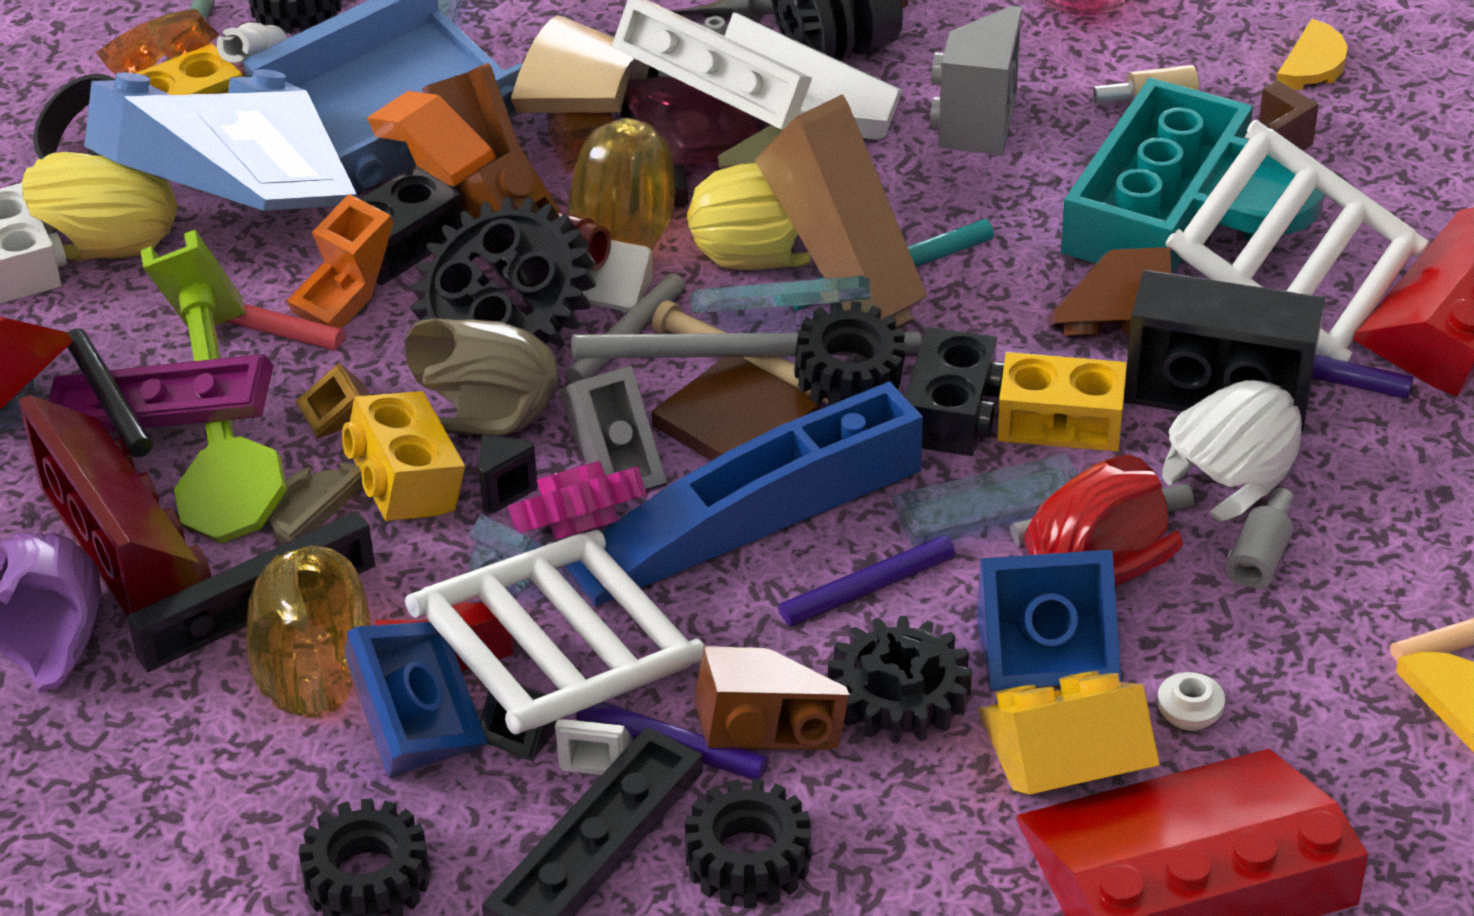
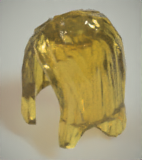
[567,118,675,251]
[246,545,371,718]

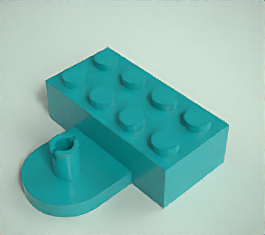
[1061,77,1325,274]

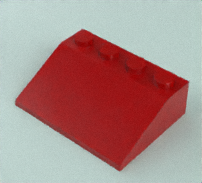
[1017,748,1369,916]

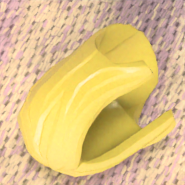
[22,152,178,262]
[687,163,810,270]

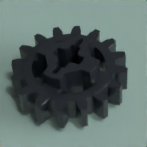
[828,616,972,743]

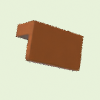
[422,63,519,185]

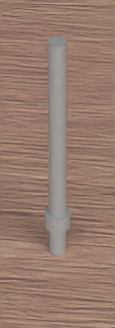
[571,332,922,362]

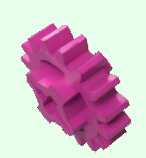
[508,461,647,540]

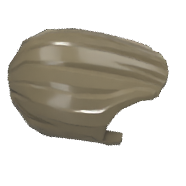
[405,318,559,435]

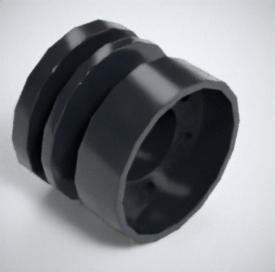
[771,0,902,61]

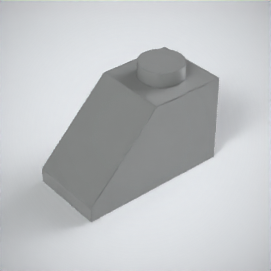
[559,366,667,489]

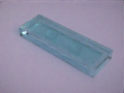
[690,275,871,313]
[893,453,1079,548]

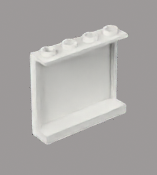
[611,0,903,140]

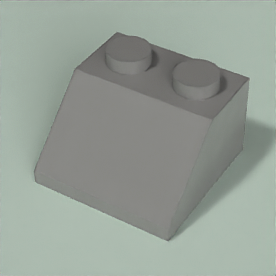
[930,6,1022,155]

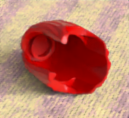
[1024,455,1183,587]

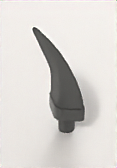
[670,0,774,23]

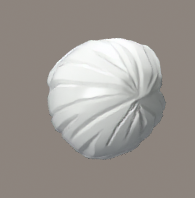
[1162,380,1302,522]

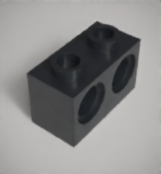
[360,165,463,286]
[905,327,1004,456]

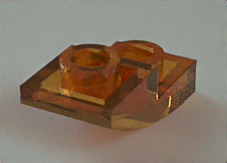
[96,9,219,75]

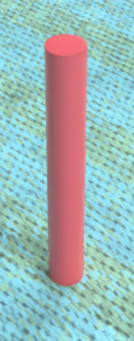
[226,303,345,351]

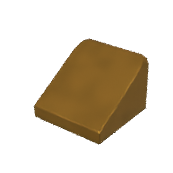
[295,363,370,438]

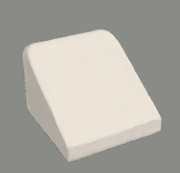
[582,240,653,312]
[555,719,633,775]

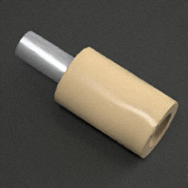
[1093,65,1199,105]

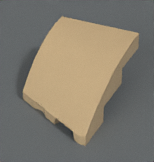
[511,15,649,113]

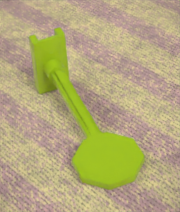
[140,230,287,543]

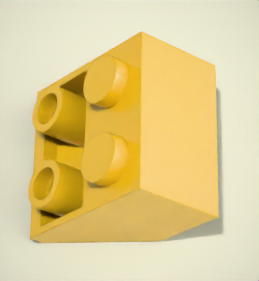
[978,671,1160,795]

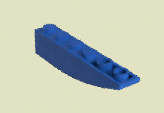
[566,382,923,606]

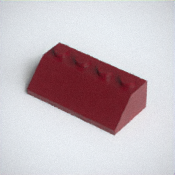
[18,395,211,618]

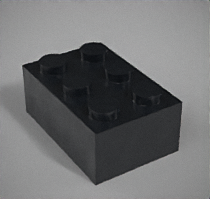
[1123,270,1325,431]

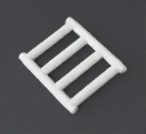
[1166,120,1429,362]
[405,529,705,734]

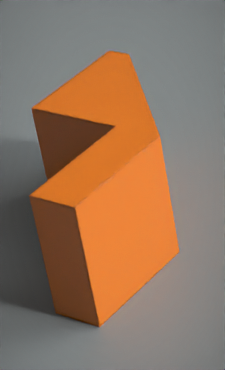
[367,91,496,186]
[287,194,394,328]

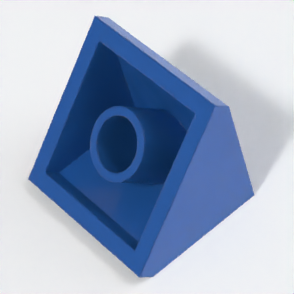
[977,550,1122,690]
[344,622,488,778]

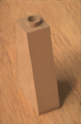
[755,94,927,330]

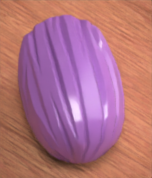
[0,532,101,693]

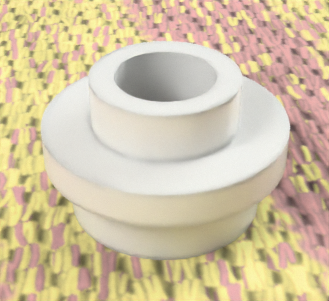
[1157,672,1225,731]

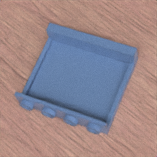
[242,0,522,192]

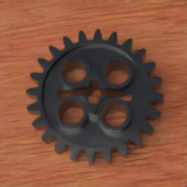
[410,197,596,348]

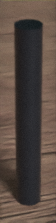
[67,328,153,458]

